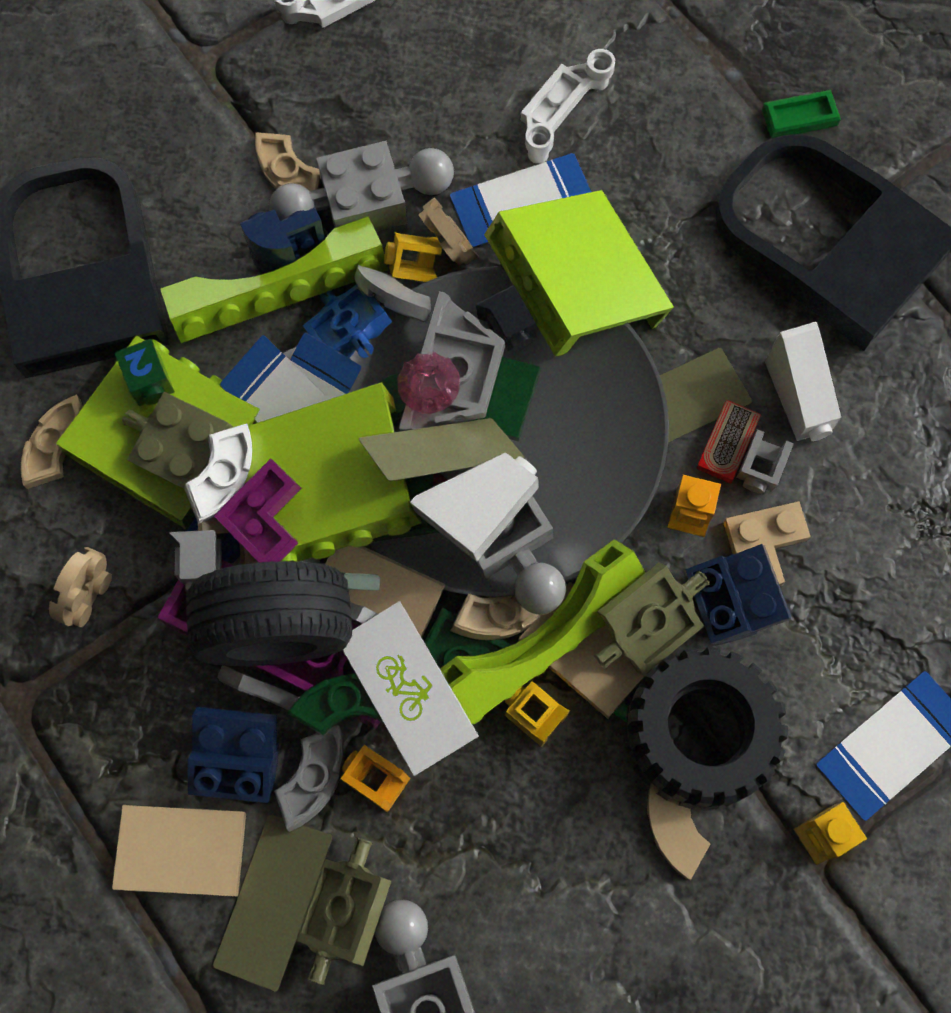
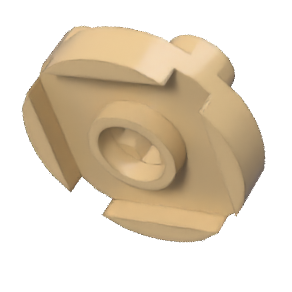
[418,198,479,266]
[49,547,112,628]

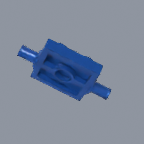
[303,284,392,358]

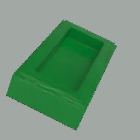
[762,90,841,139]

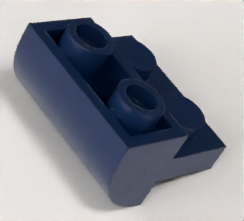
[240,207,325,274]
[685,544,792,644]
[188,707,279,803]

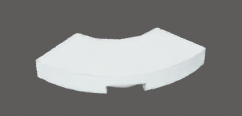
[184,423,252,524]

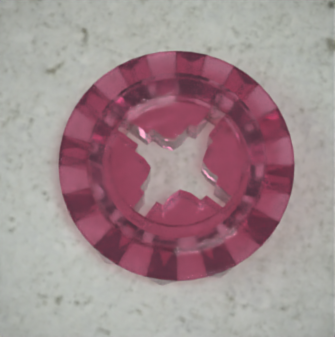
[397,351,460,414]

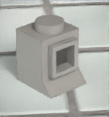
[737,429,794,494]
[169,530,222,593]

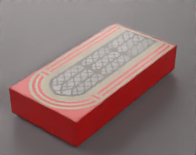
[696,400,761,484]

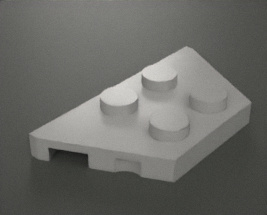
[399,291,505,432]

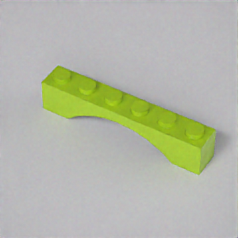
[160,216,388,343]
[440,539,645,725]

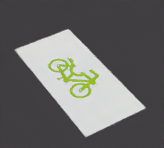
[343,601,479,776]

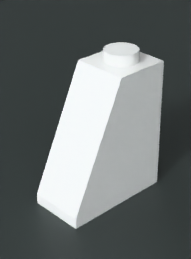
[765,322,841,441]
[410,452,539,562]

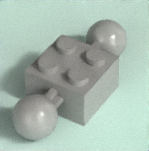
[269,141,454,231]
[440,467,566,614]
[372,900,475,1013]

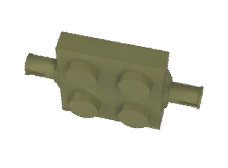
[122,392,233,489]
[594,562,710,676]
[296,837,391,985]

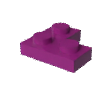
[214,458,302,563]

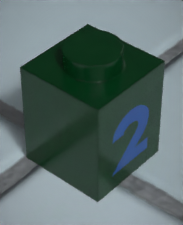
[115,339,175,406]

